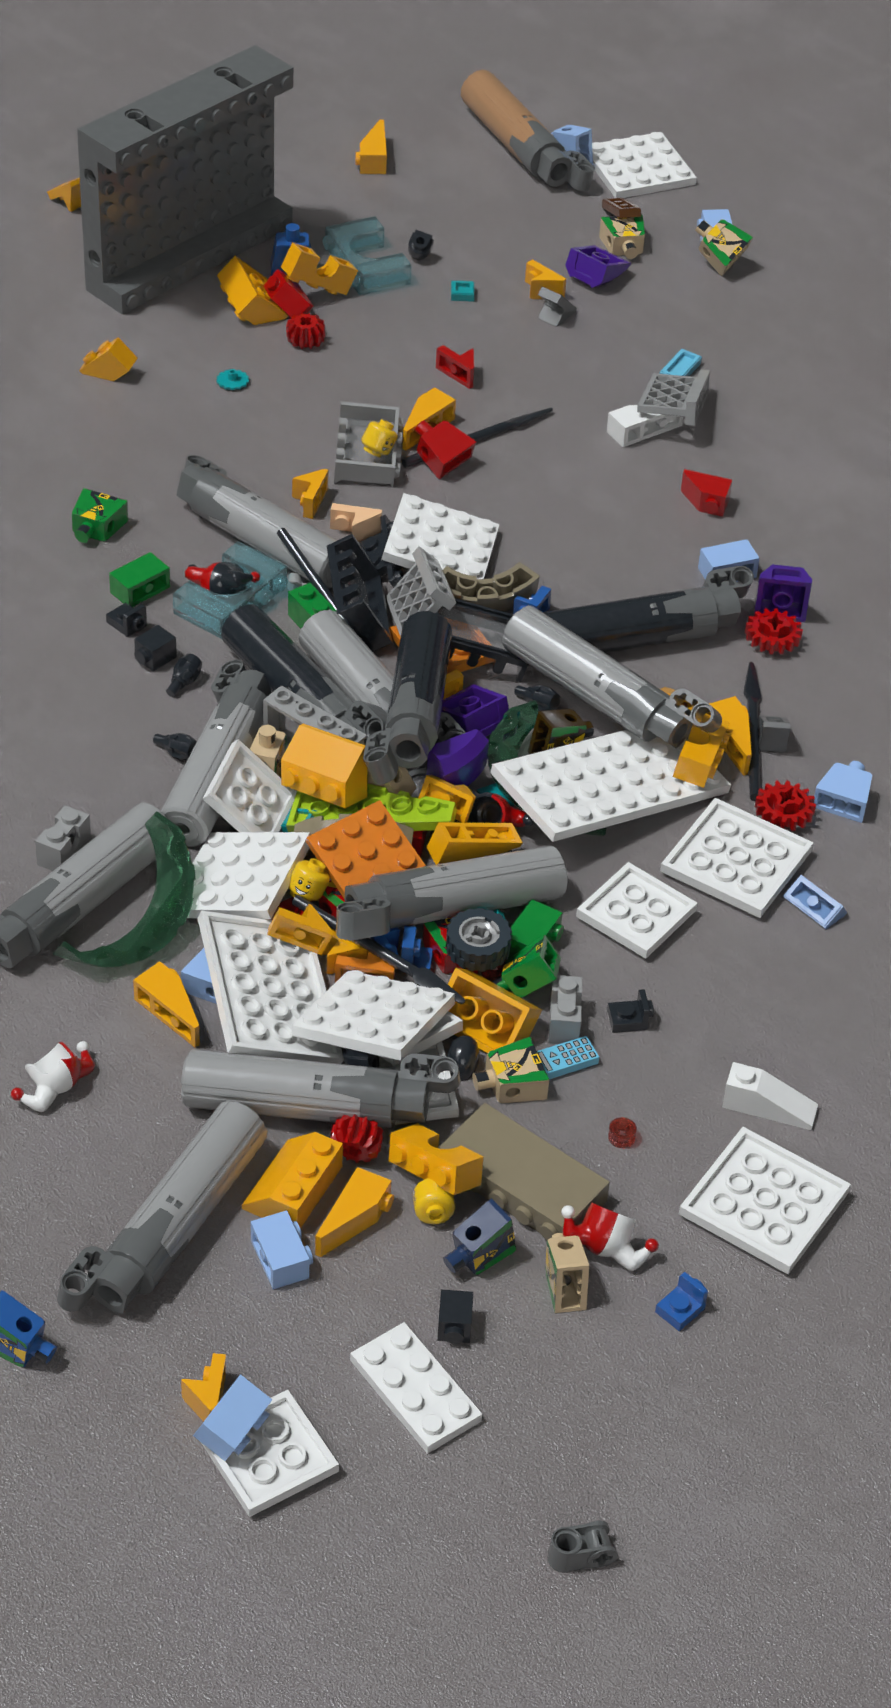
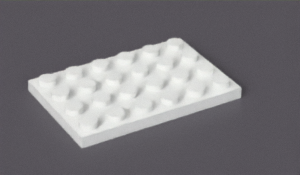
[198,911,344,1064]

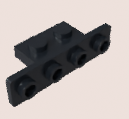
[360,515,404,588]

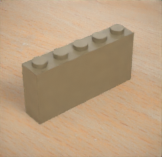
[439,1103,610,1240]

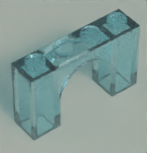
[323,216,411,295]
[173,541,288,639]

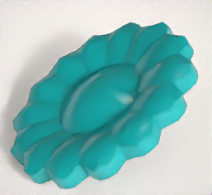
[216,369,249,390]

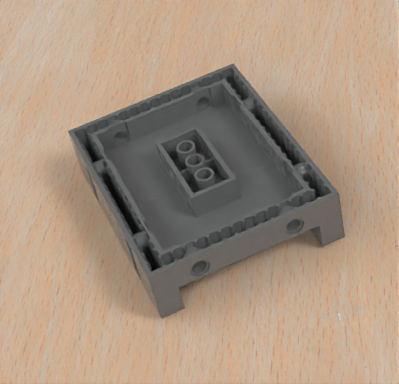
[77,45,294,315]

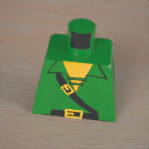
[72,488,128,543]
[492,934,561,998]

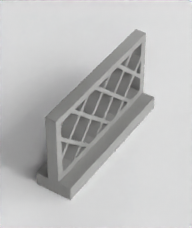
[637,370,710,426]
[386,546,456,637]

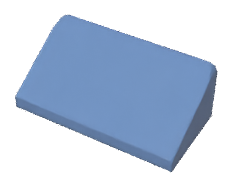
[783,875,847,929]

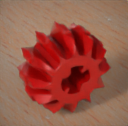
[286,312,326,350]
[330,1114,383,1163]

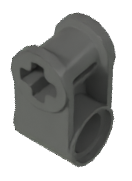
[547,1520,618,1573]

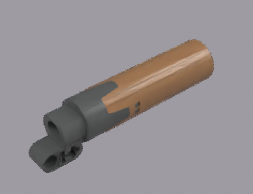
[461,70,595,191]

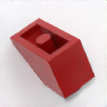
[263,269,313,318]
[681,469,732,517]

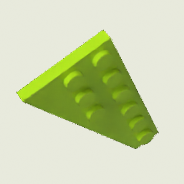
[286,784,457,832]

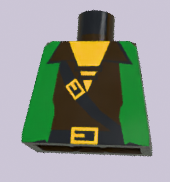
[528,709,594,754]

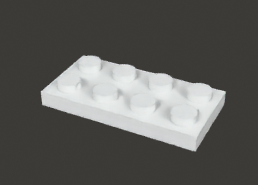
[350,1322,482,1454]

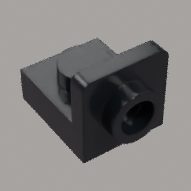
[106,602,147,637]
[607,989,654,1033]

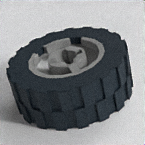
[446,908,512,972]

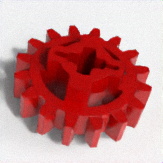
[745,608,803,655]
[755,780,816,831]

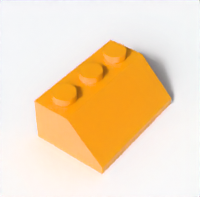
[217,256,288,325]
[281,723,367,808]
[448,968,542,1053]
[242,1132,343,1229]

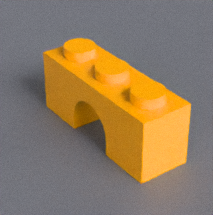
[281,242,358,295]
[673,714,731,788]
[389,1123,484,1195]

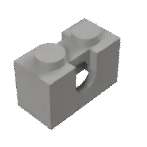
[35,805,91,871]
[548,975,583,1044]

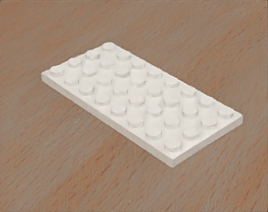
[490,730,731,842]

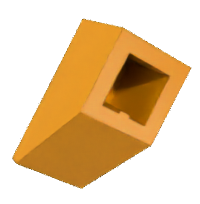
[79,337,138,382]

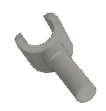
[287,573,307,591]

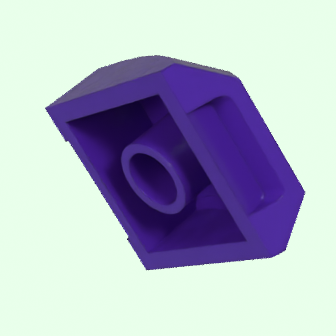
[565,245,631,288]
[754,564,812,623]
[441,684,511,737]
[426,729,489,786]

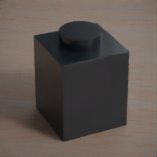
[134,625,177,672]
[437,1289,474,1344]

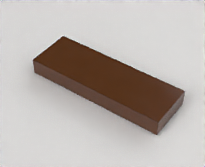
[602,198,641,218]

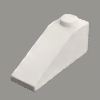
[607,405,683,447]
[722,1062,818,1130]

